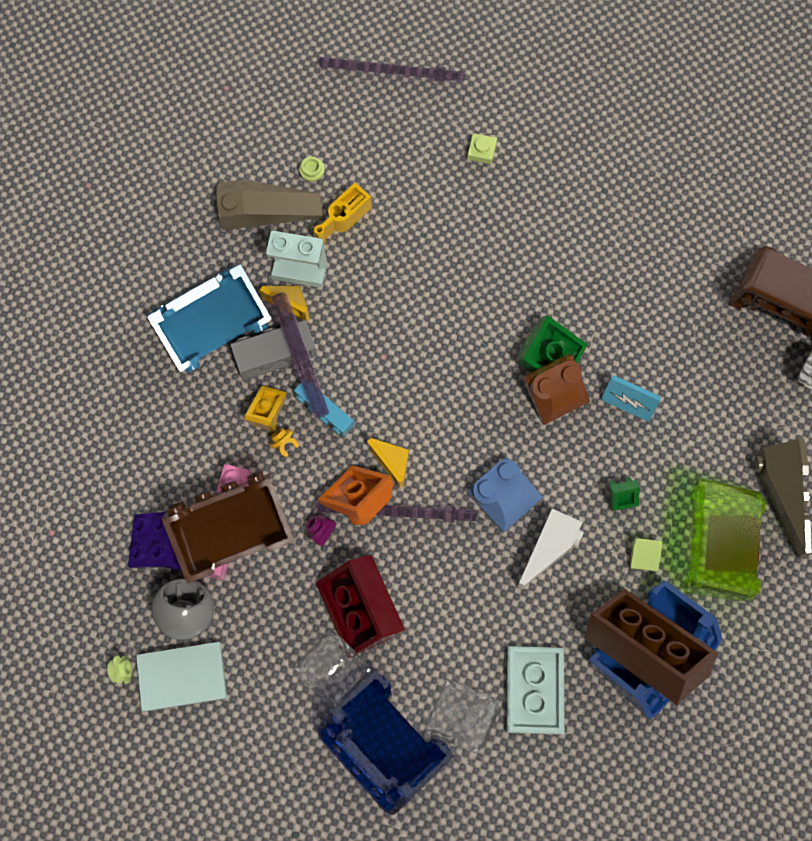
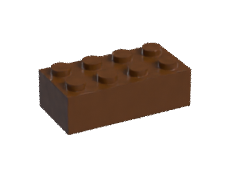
[584,589,718,705]

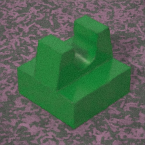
[609,477,640,511]

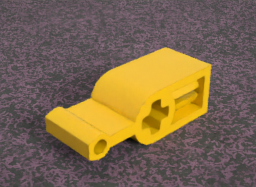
[314,183,372,244]

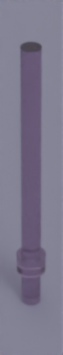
[319,57,465,82]
[314,501,477,523]

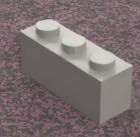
[230,320,317,381]

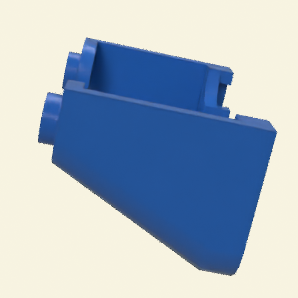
[589,580,722,719]

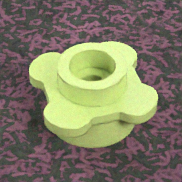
[108,655,132,684]

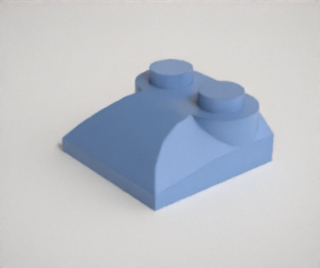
[467,457,543,533]

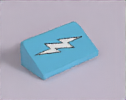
[602,376,661,421]

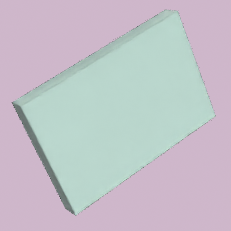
[136,642,227,712]
[507,646,564,734]

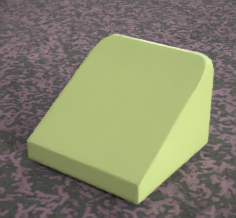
[630,538,662,572]

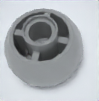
[152,579,214,640]

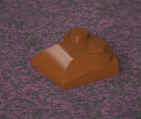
[522,354,590,425]

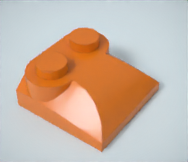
[318,465,394,525]

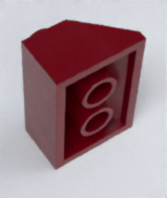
[316,555,405,658]

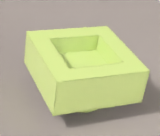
[467,133,497,165]

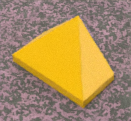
[260,286,310,322]
[367,438,409,489]

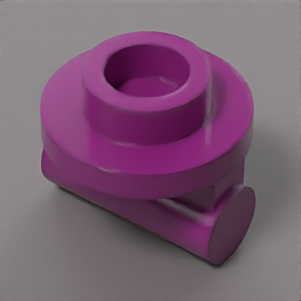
[306,514,337,548]

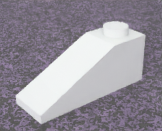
[517,509,584,589]

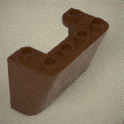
[162,471,295,584]

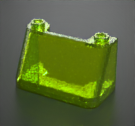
[684,478,767,602]

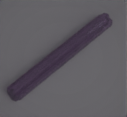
[272,292,329,418]

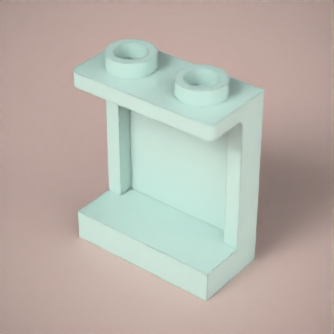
[266,230,327,288]

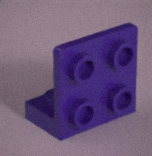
[128,512,182,572]

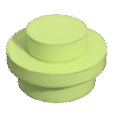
[299,157,325,182]

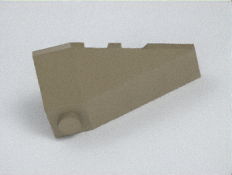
[216,180,323,230]
[754,439,812,558]

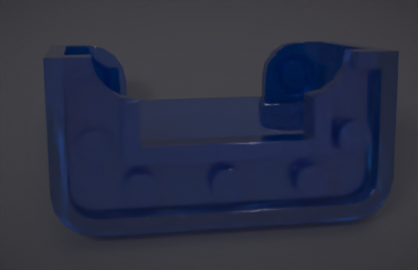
[317,671,454,815]

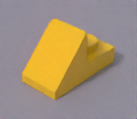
[244,386,287,432]

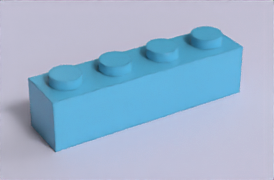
[294,379,355,437]

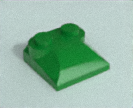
[518,315,588,371]

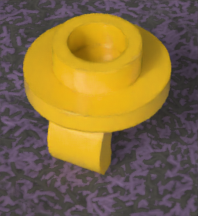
[270,428,299,457]

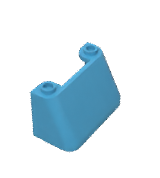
[146,264,272,373]

